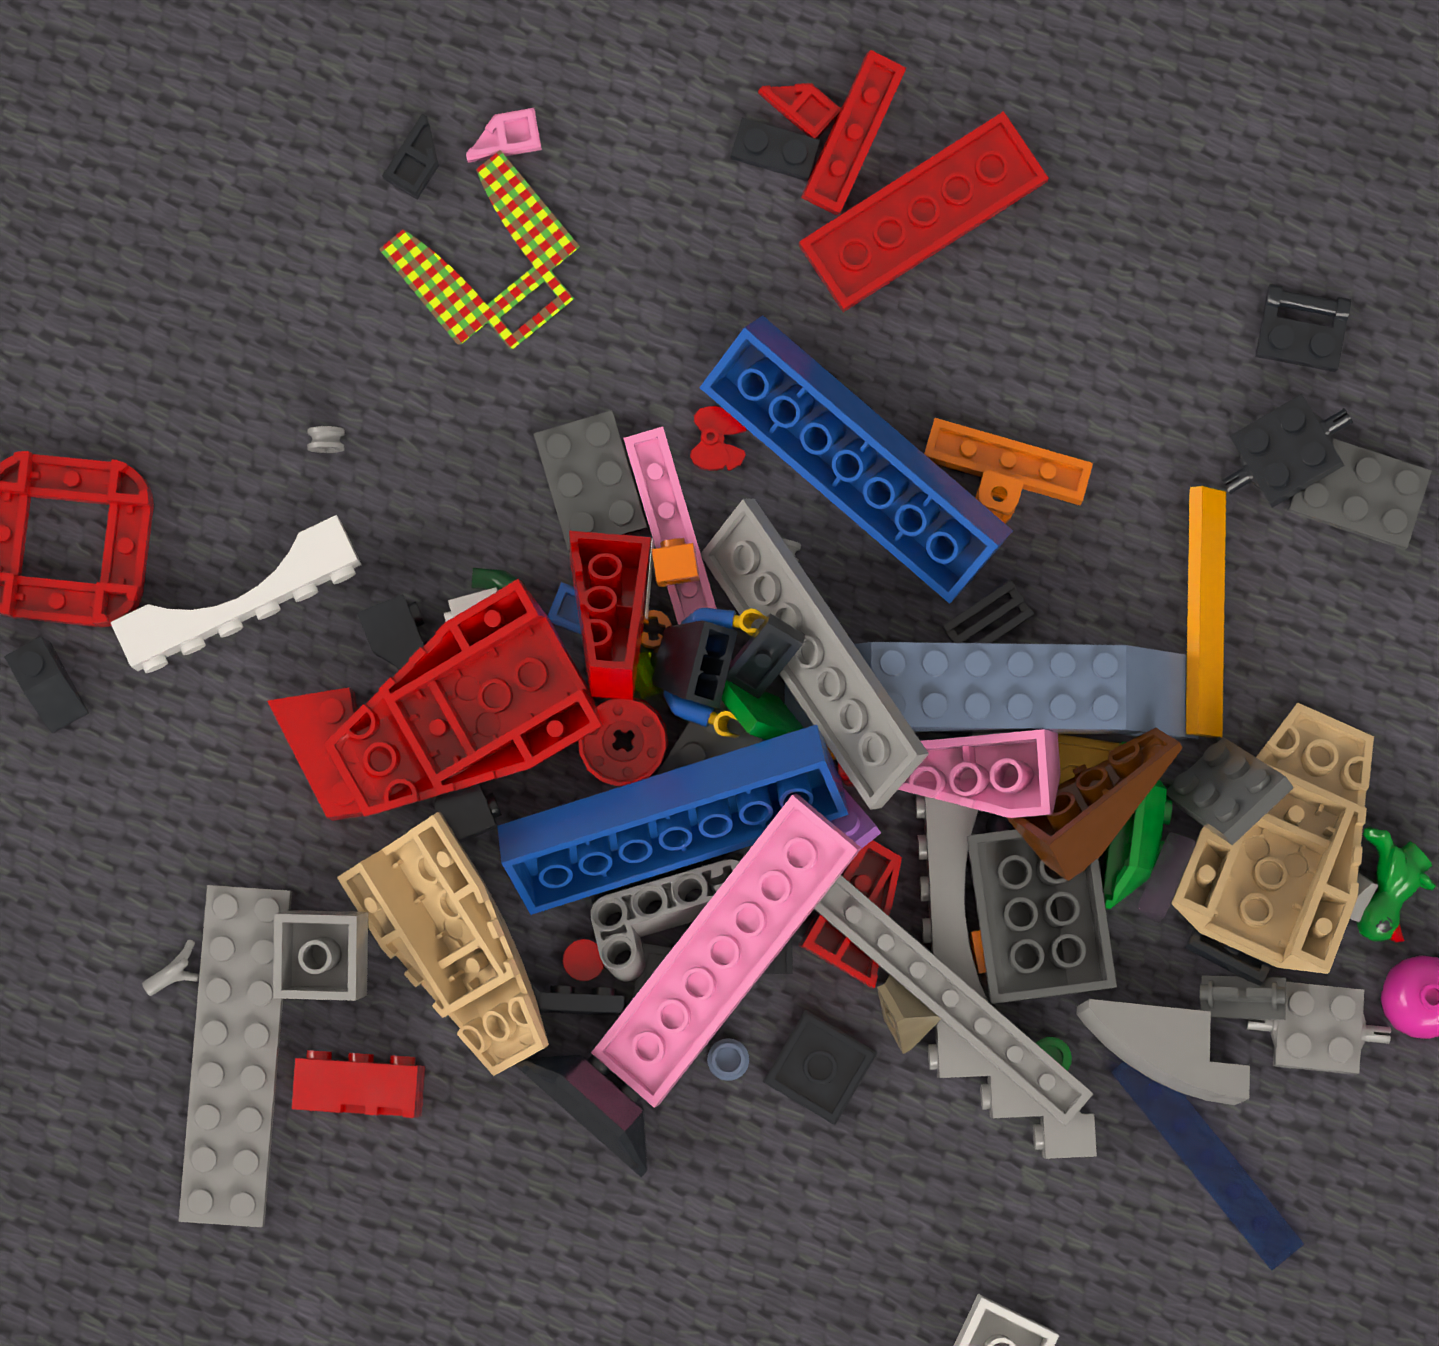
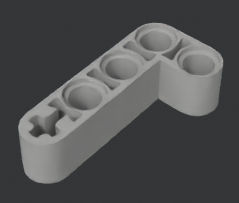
[591,859,739,982]

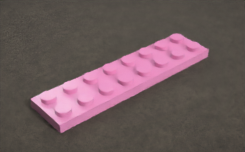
[591,793,861,1108]

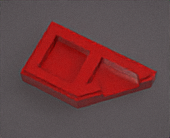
[758,83,841,139]

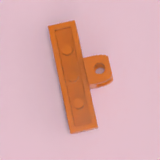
[924,418,1093,523]

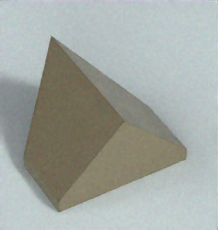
[877,975,941,1054]

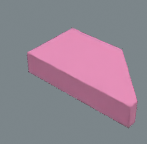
[466,108,542,163]

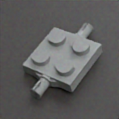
[1246,982,1391,1075]

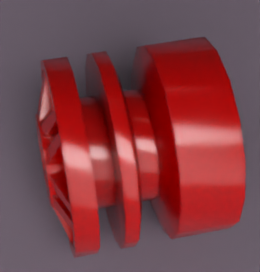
[578,697,668,786]

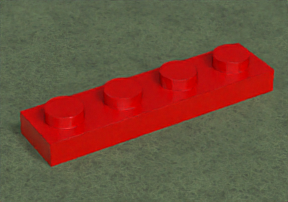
[801,50,906,216]

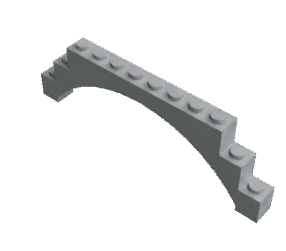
[915,732,1097,1159]

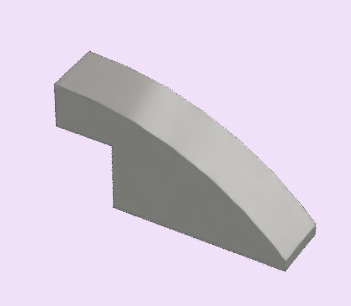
[1076,999,1250,1105]

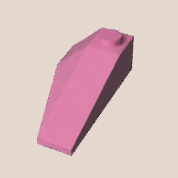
[898,729,1061,818]

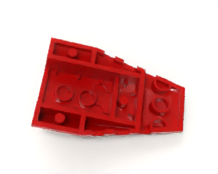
[323,579,603,817]

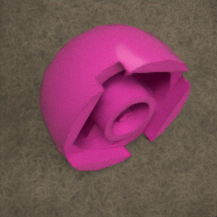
[1381,955,1439,1039]

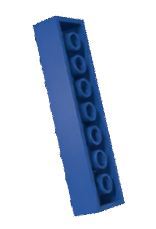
[699,315,1013,604]
[497,724,849,915]

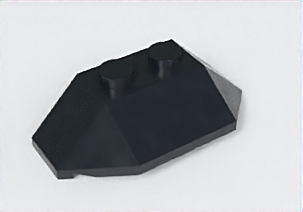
[515,1054,648,1177]

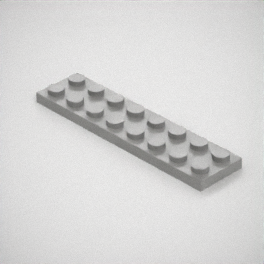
[701,499,929,810]
[179,885,292,1227]

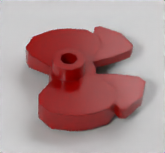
[690,406,748,471]

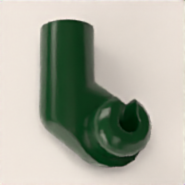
[472,568,525,590]

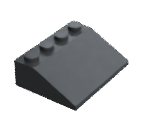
[967,829,1117,1004]

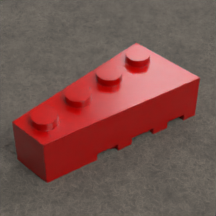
[569,531,651,700]

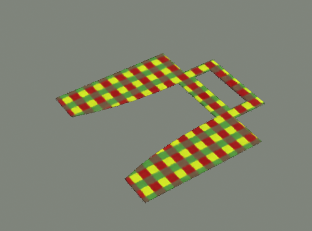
[379,150,580,349]

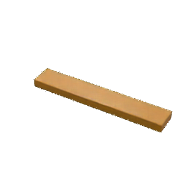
[1186,486,1226,738]

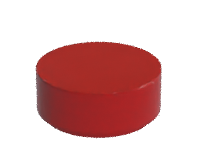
[563,939,605,981]

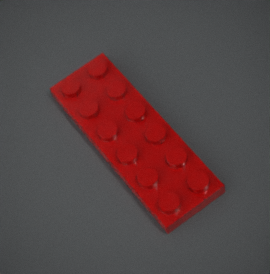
[799,111,1049,312]

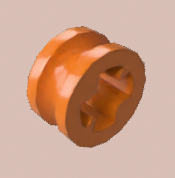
[641,610,671,649]

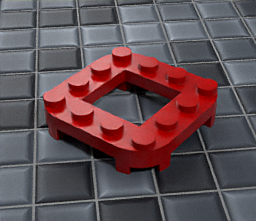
[0,451,154,627]

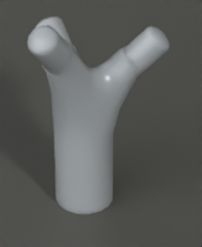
[142,940,199,996]

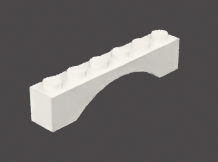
[110,515,362,673]

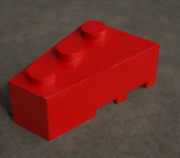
[798,840,902,988]
[292,1050,425,1118]

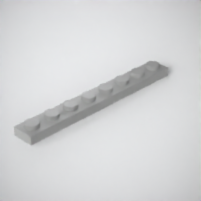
[814,875,1093,1126]

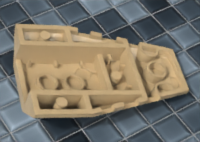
[1171,703,1374,974]
[337,812,549,1076]

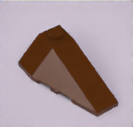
[1006,728,1182,881]

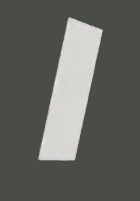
[645,538,655,620]

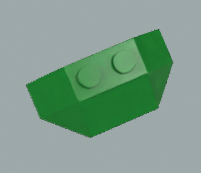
[1101,742,1172,910]

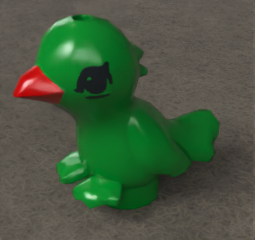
[1356,827,1436,943]

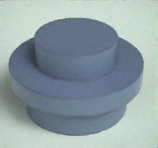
[707,1039,749,1081]

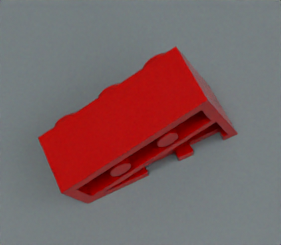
[267,687,364,821]

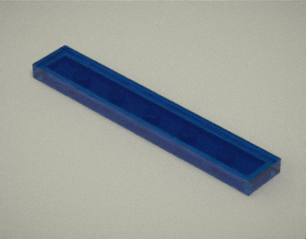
[1110,1061,1304,1271]

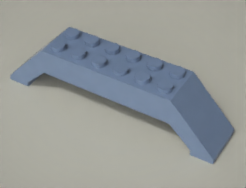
[784,642,1199,740]

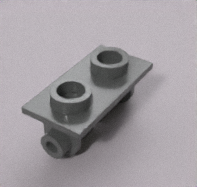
[1200,975,1286,1020]

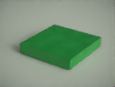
[721,679,804,740]

